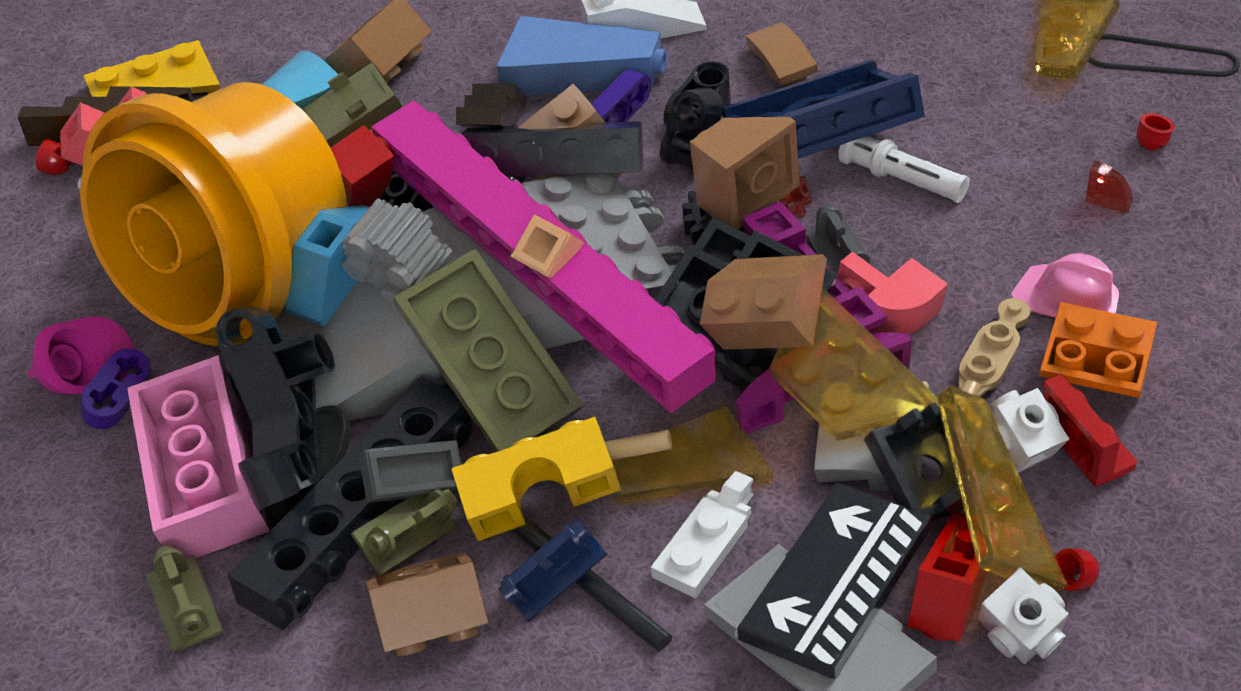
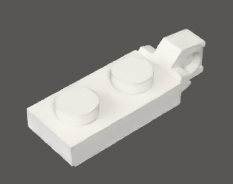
[651,471,754,598]

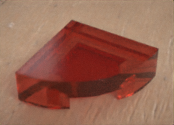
[1085,160,1133,213]

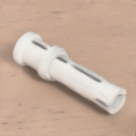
[838,136,970,203]

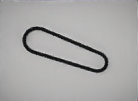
[1081,34,1240,77]

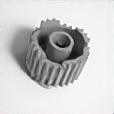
[342,198,453,307]

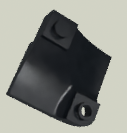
[654,216,838,390]

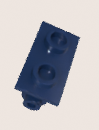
[498,517,608,622]

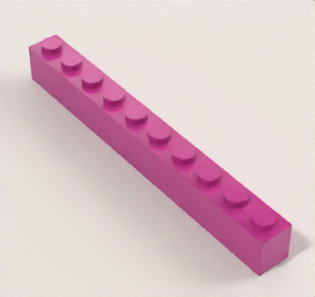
[371,100,716,413]

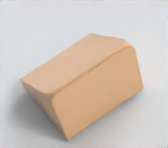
[511,214,584,279]

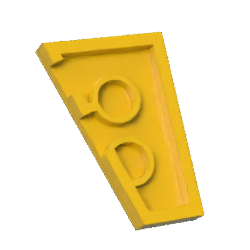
[83,40,221,97]

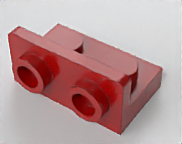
[1042,374,1137,488]

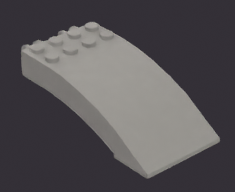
[275,173,685,421]

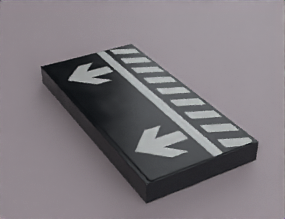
[737,482,931,680]

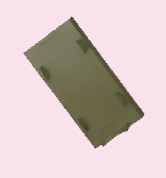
[302,62,403,147]
[393,248,583,452]

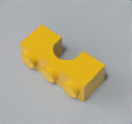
[451,417,621,542]

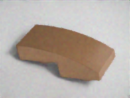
[746,22,819,86]

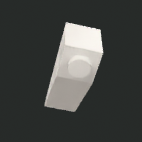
[580,0,706,38]

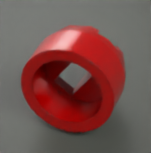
[1136,113,1175,150]
[35,139,72,175]
[1052,548,1100,591]

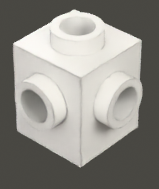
[980,388,1069,476]
[978,568,1069,664]

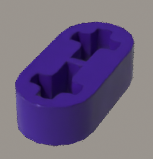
[81,349,151,429]

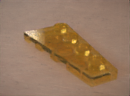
[937,385,1068,592]

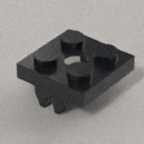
[864,402,1000,521]

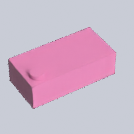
[127,355,270,559]

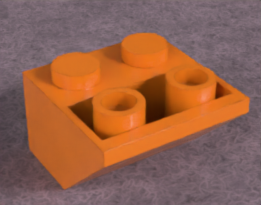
[1039,302,1158,398]

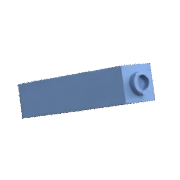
[497,16,667,96]

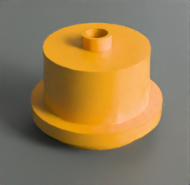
[80,82,347,346]

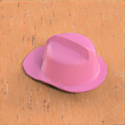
[1011,253,1119,318]

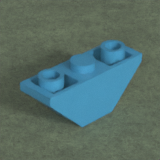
[285,205,370,327]

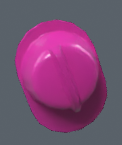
[28,316,134,395]

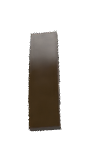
[456,83,527,127]
[17,86,194,146]

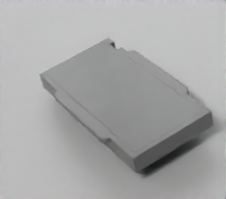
[704,544,937,691]

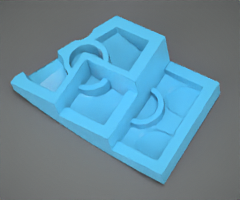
[262,50,338,109]

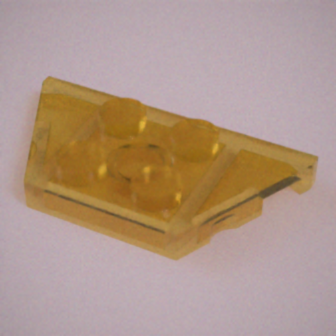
[770,288,943,441]

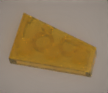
[1035,0,1120,79]
[611,406,773,505]

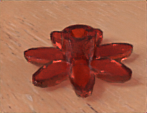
[779,176,813,218]

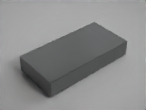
[358,440,461,503]

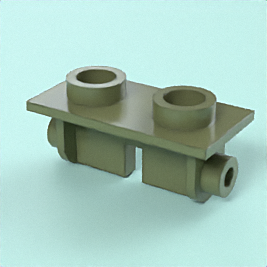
[351,489,457,576]
[146,545,224,652]

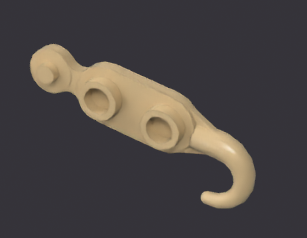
[917,298,1031,415]

